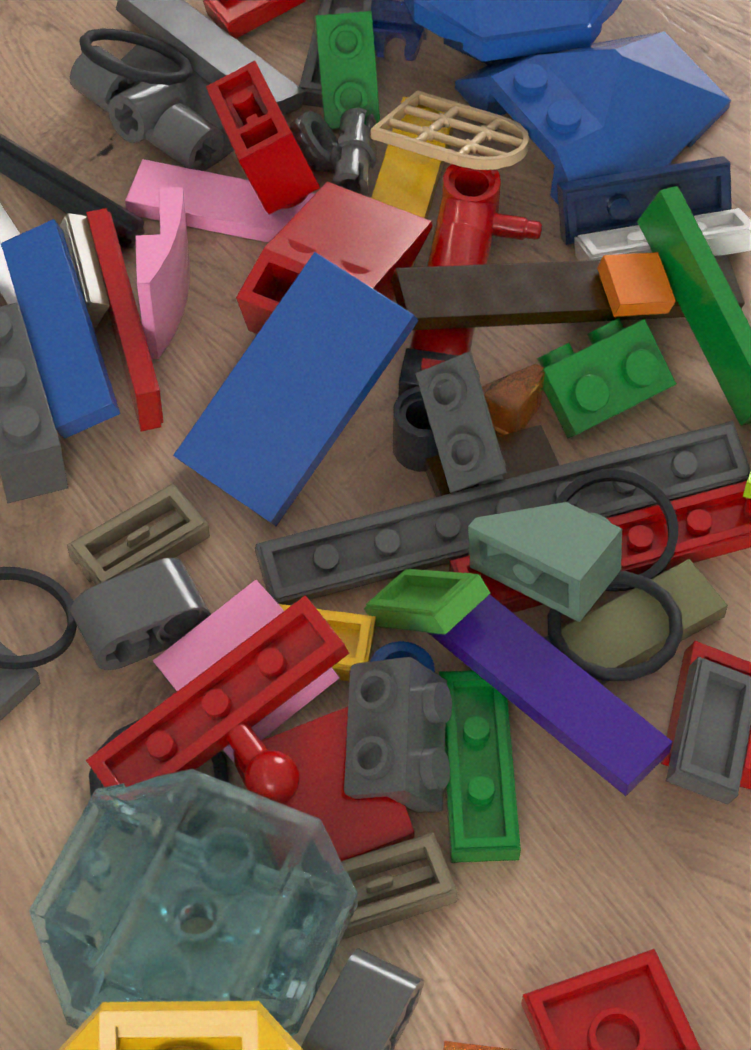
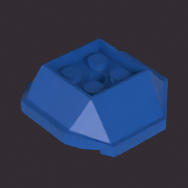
[404,0,623,62]

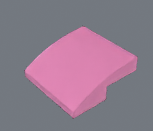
[136,187,190,359]
[153,580,339,763]

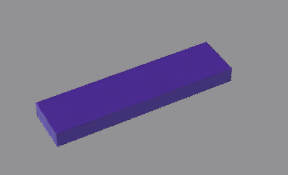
[427,594,673,796]

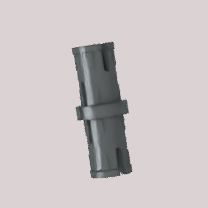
[331,108,377,196]

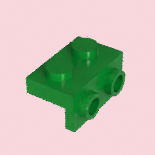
[525,318,676,439]

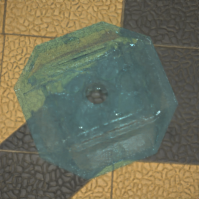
[29,769,358,1036]

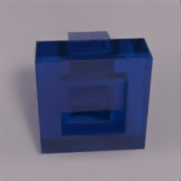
[370,0,428,61]

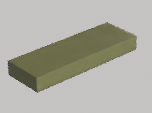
[544,559,728,685]

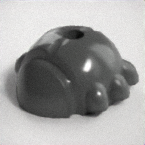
[290,111,338,172]

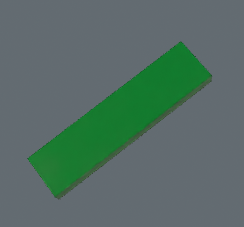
[637,186,751,426]

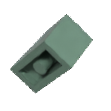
[468,502,622,622]

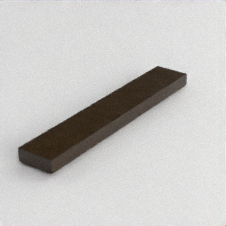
[391,255,745,330]

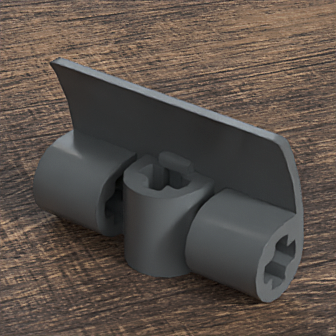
[70,35,234,171]

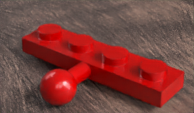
[86,595,350,819]

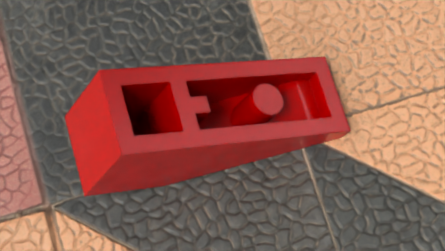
[206,61,320,215]

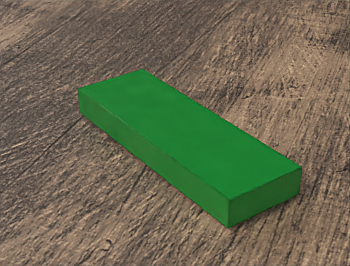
[439,670,521,863]

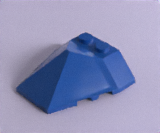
[455,31,731,204]

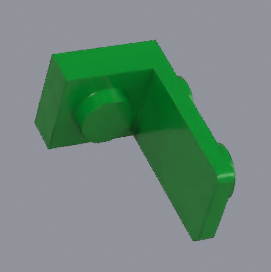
[313,11,380,129]

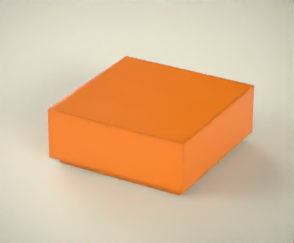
[597,252,676,317]

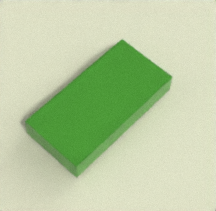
[364,569,491,634]

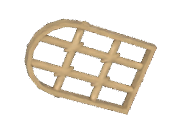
[371,91,529,170]

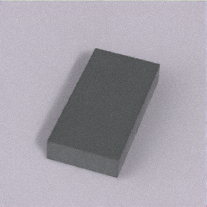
[666,656,751,805]

